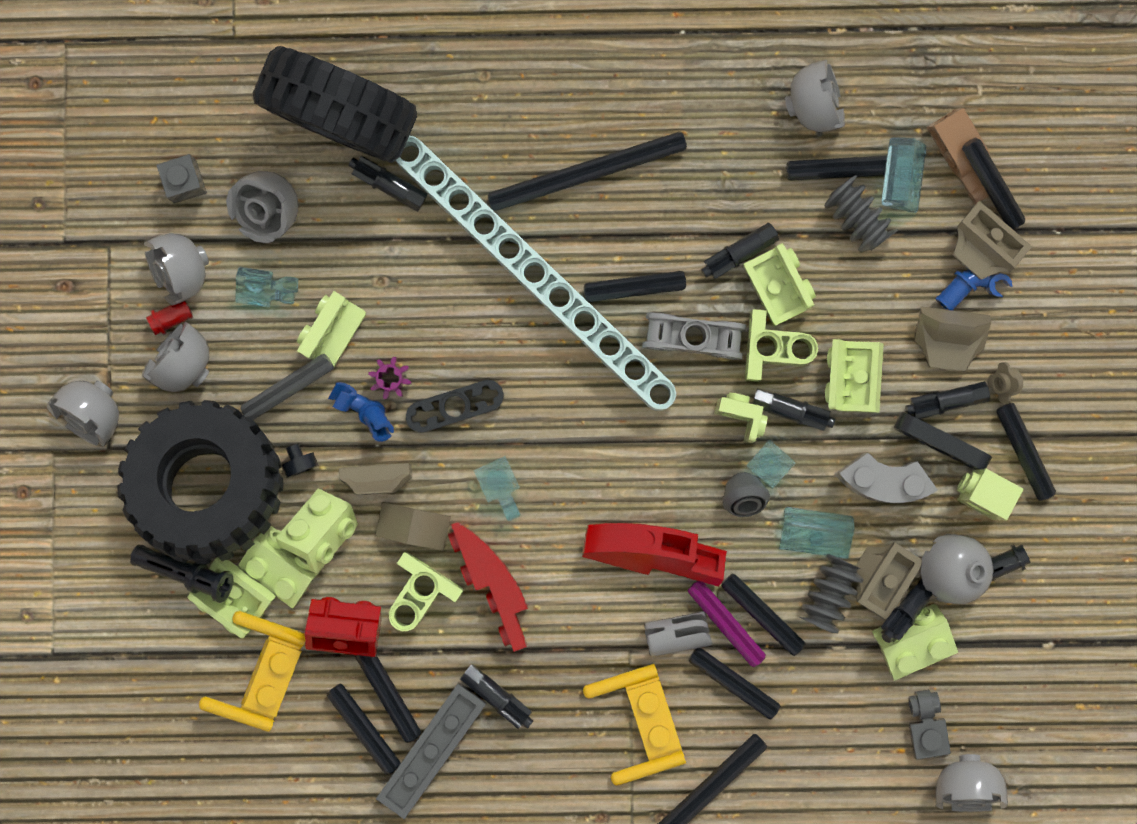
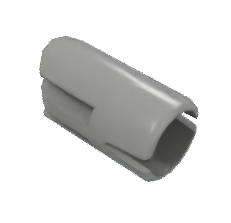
[644,611,712,657]

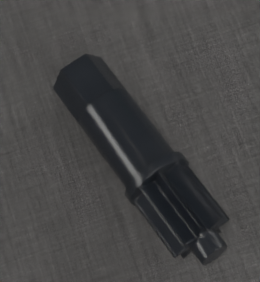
[348,156,428,212]
[701,222,779,279]
[905,381,991,419]
[752,388,836,431]
[881,579,933,643]
[460,664,534,729]

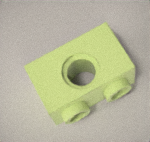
[957,468,1024,520]

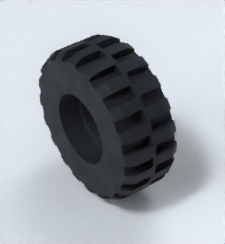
[253,46,417,163]
[117,400,284,564]

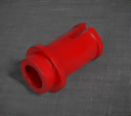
[146,301,194,336]

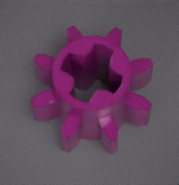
[368,357,412,400]

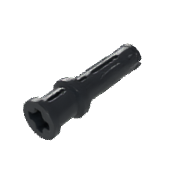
[130,544,234,603]

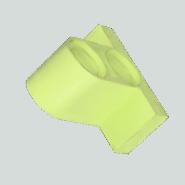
[744,309,818,382]
[389,551,465,631]

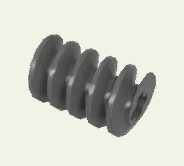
[824,175,898,253]
[799,553,864,634]

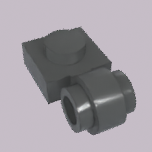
[908,689,951,760]

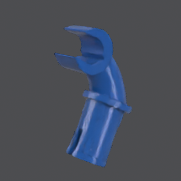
[935,270,1013,311]
[328,382,394,442]

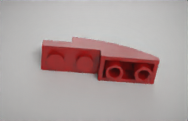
[448,522,528,652]
[582,523,727,587]

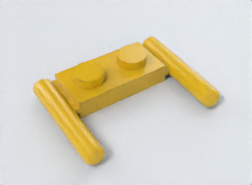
[199,611,305,732]
[583,663,687,786]

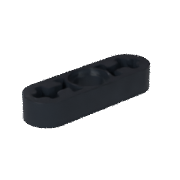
[406,380,504,433]
[894,412,992,470]

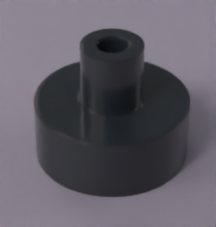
[281,443,319,479]

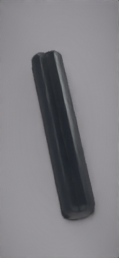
[962,138,1026,230]
[786,156,889,181]
[584,271,686,302]
[996,403,1056,501]
[721,573,806,656]
[688,648,781,720]
[355,655,421,743]
[327,683,401,775]

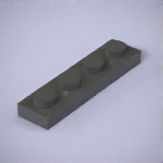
[376,683,487,819]

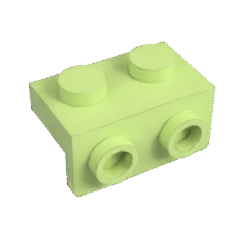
[742,243,816,327]
[297,291,366,369]
[825,339,884,413]
[714,392,768,443]
[276,488,358,574]
[237,526,324,609]
[187,557,276,639]
[872,604,958,681]

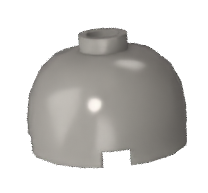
[785,60,845,132]
[226,171,299,243]
[144,233,209,305]
[142,322,209,392]
[47,381,119,447]
[921,534,994,604]
[936,754,1008,812]

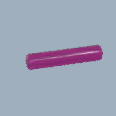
[688,581,766,667]

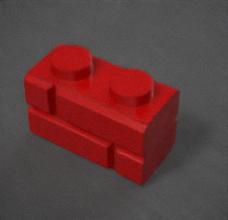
[305,597,382,657]

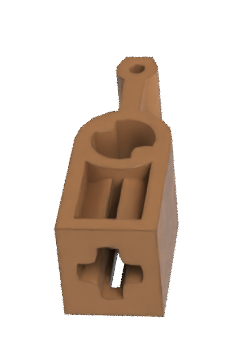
[926,108,991,204]

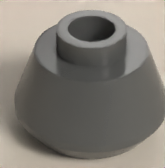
[722,472,770,517]

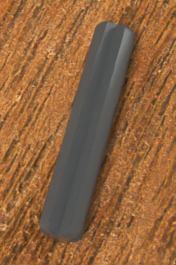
[240,354,334,420]

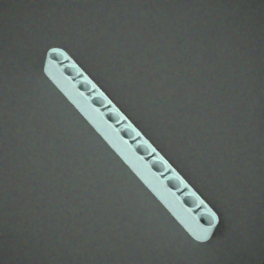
[396,136,676,411]

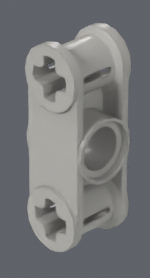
[642,312,746,360]

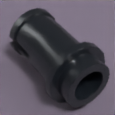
[992,544,1031,581]

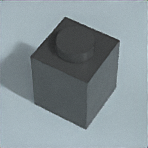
[157,154,207,204]

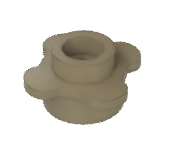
[988,362,1023,404]

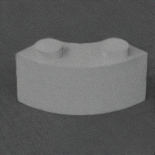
[835,453,938,503]

